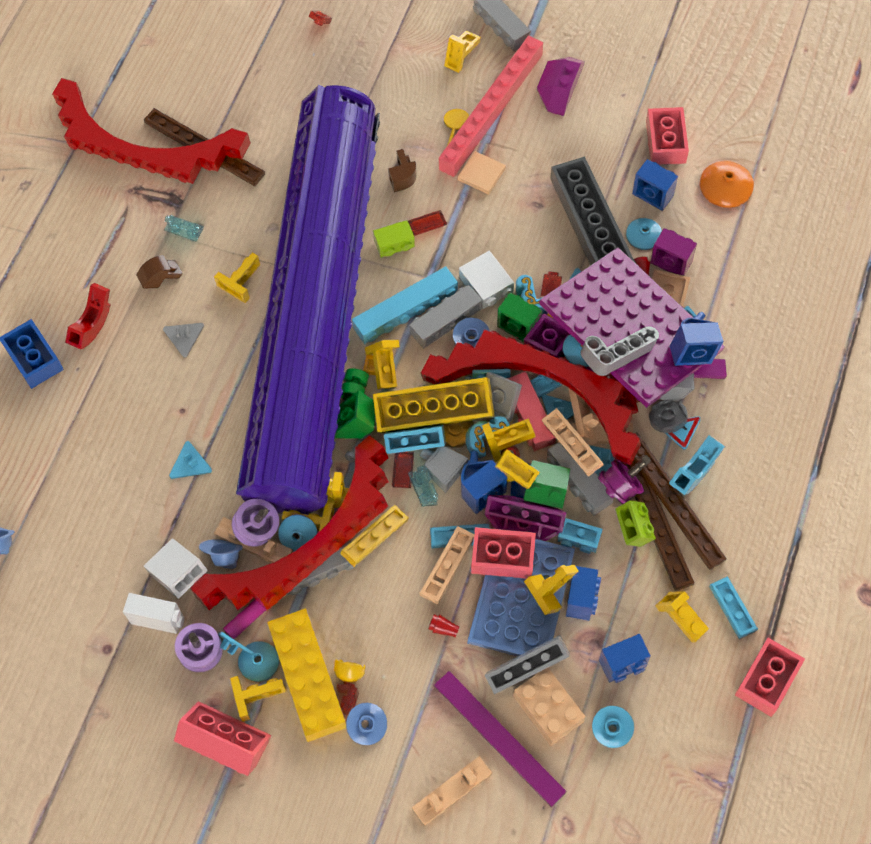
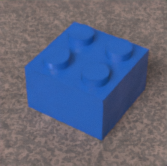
[632,159,678,211]
[566,566,601,621]
[599,634,651,683]

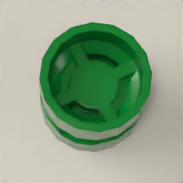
[341,368,369,400]

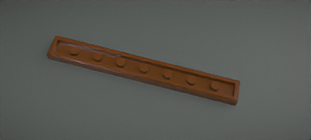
[144,108,265,187]
[633,432,727,570]
[621,462,695,591]

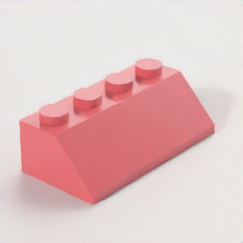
[174,701,271,776]

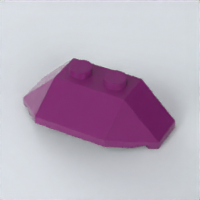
[537,57,585,116]
[484,495,567,541]

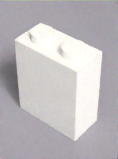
[459,250,514,309]
[144,538,208,599]
[123,593,184,634]

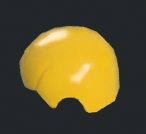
[334,659,366,683]

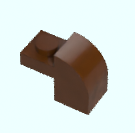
[388,149,417,193]
[136,255,183,289]

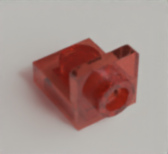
[541,271,562,297]
[336,682,359,716]

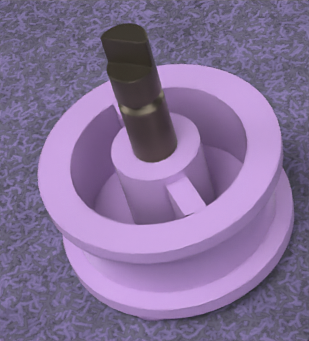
[232,499,279,547]
[175,623,223,672]

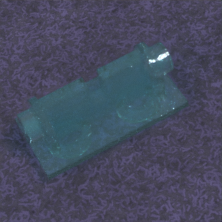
[164,215,204,242]
[408,465,439,507]

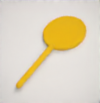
[444,109,469,146]

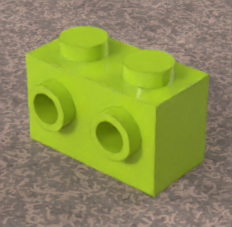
[373,220,415,257]
[615,500,656,547]

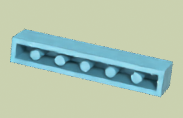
[352,266,458,344]

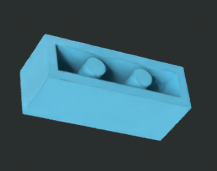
[384,424,446,454]

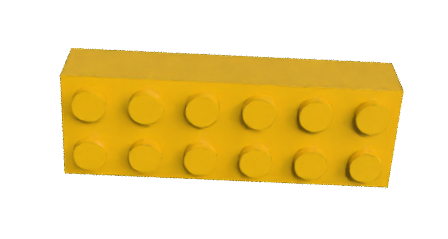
[373,377,495,433]
[267,608,346,742]

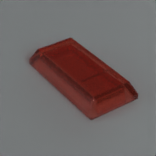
[408,210,447,236]
[392,452,414,489]

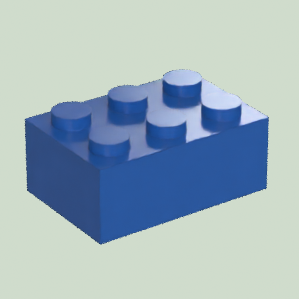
[0,319,64,389]

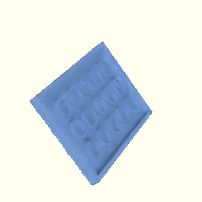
[467,539,575,656]

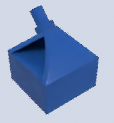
[669,312,724,366]
[461,451,507,514]

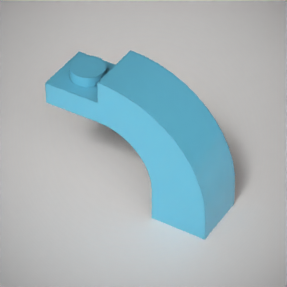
[669,435,726,495]

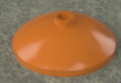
[700,161,754,208]

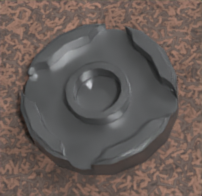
[649,400,688,433]

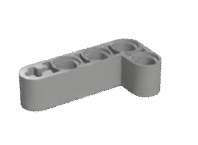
[580,327,659,376]

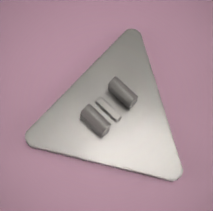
[163,323,204,358]

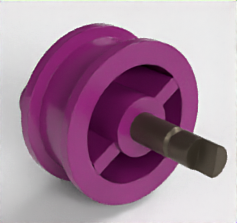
[598,455,651,504]

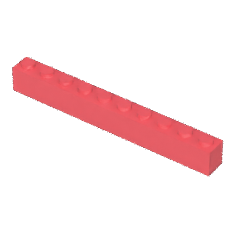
[439,35,543,177]

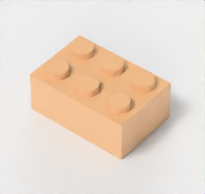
[513,668,586,747]

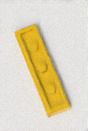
[340,505,409,567]

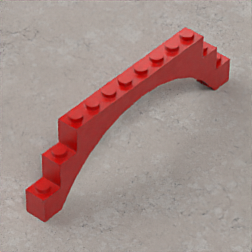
[52,78,251,184]
[420,329,641,466]
[190,435,389,611]

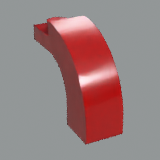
[65,283,111,350]

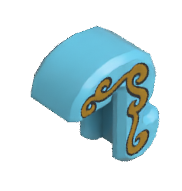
[515,275,548,316]
[466,416,509,458]

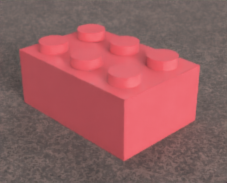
[646,107,689,165]
[471,527,536,579]
[735,637,805,717]

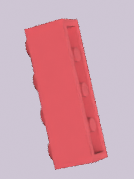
[507,372,556,452]

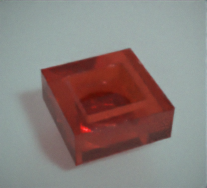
[309,11,332,26]

